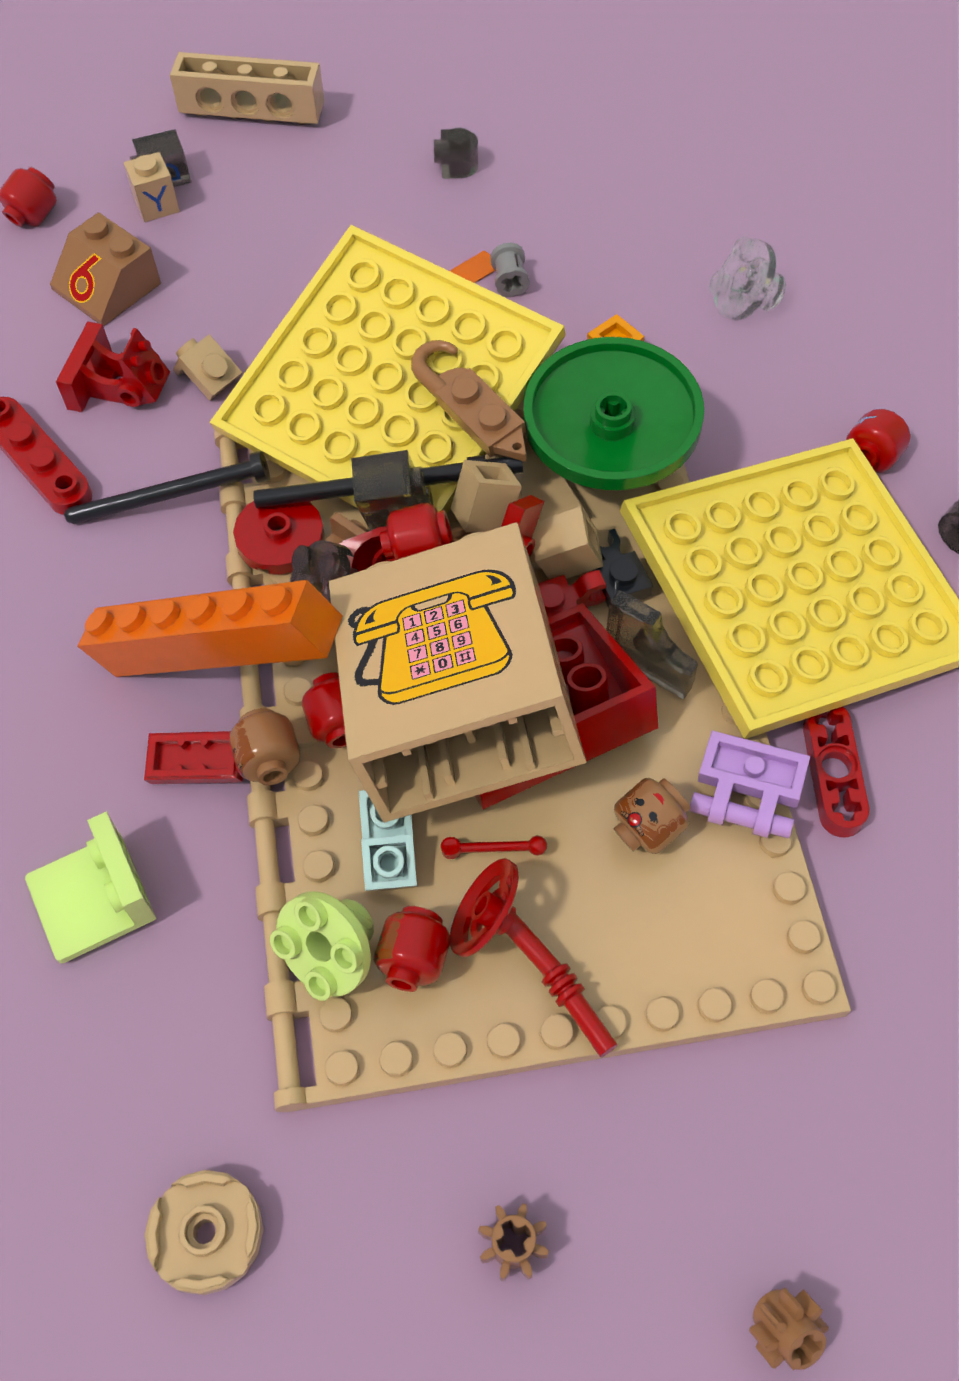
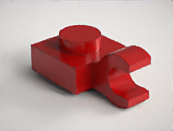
[538,570,606,618]

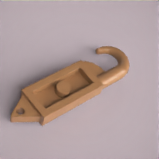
[411,340,527,462]

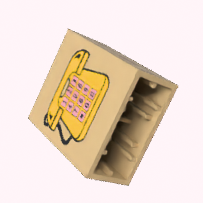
[329,522,586,822]

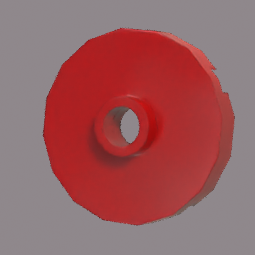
[233,501,325,575]

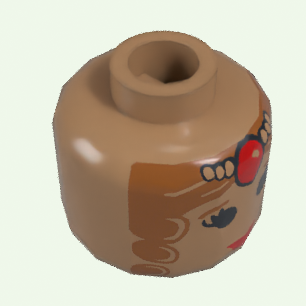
[230,708,300,785]
[613,778,691,854]

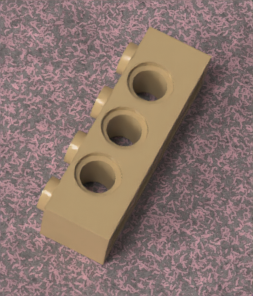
[170,52,324,124]

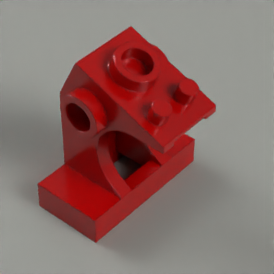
[56,321,170,413]

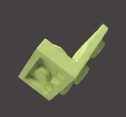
[25,811,157,964]

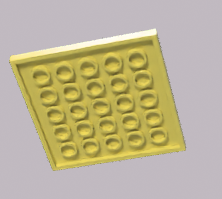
[209,225,565,524]
[620,438,959,739]

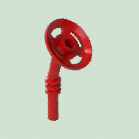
[450,858,618,1058]

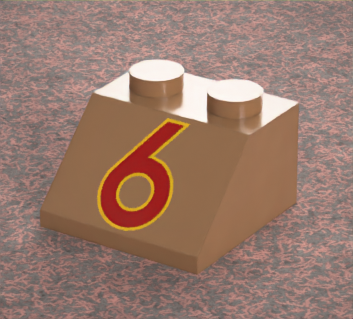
[50,212,161,326]

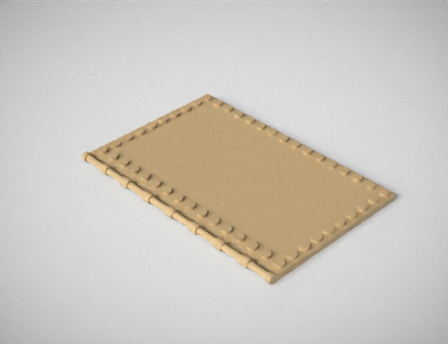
[214,430,851,1112]

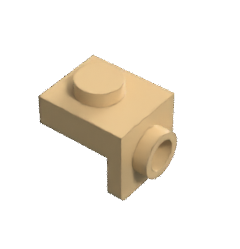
[173,334,242,401]

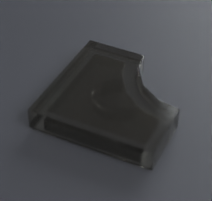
[606,590,698,700]

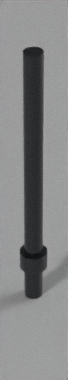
[253,455,524,508]

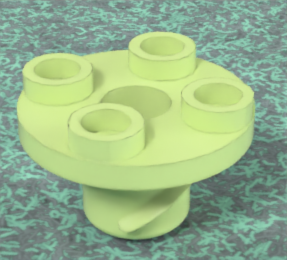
[270,891,374,1001]

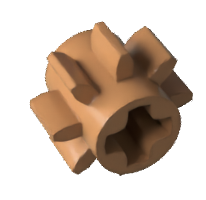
[478,1203,549,1281]
[749,1288,829,1370]

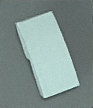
[359,790,417,891]

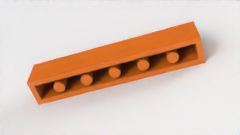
[77,580,343,677]

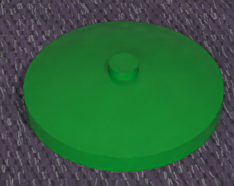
[523,337,704,490]

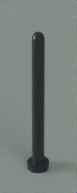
[64,450,270,524]

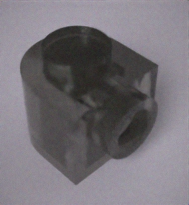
[434,128,478,179]

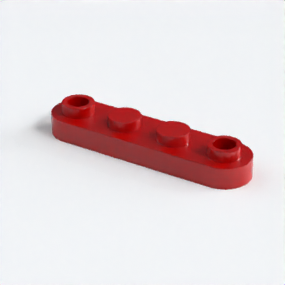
[0,397,92,515]

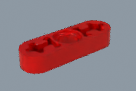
[803,706,869,838]

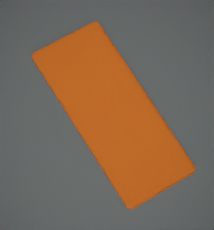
[450,250,495,283]

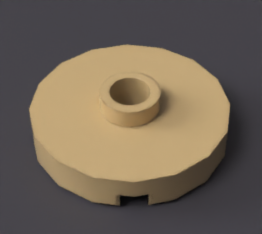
[145,1170,264,1295]

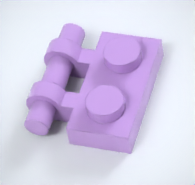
[689,730,811,839]

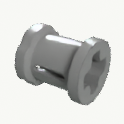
[490,243,530,297]

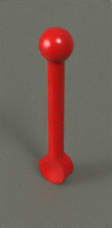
[440,835,548,859]

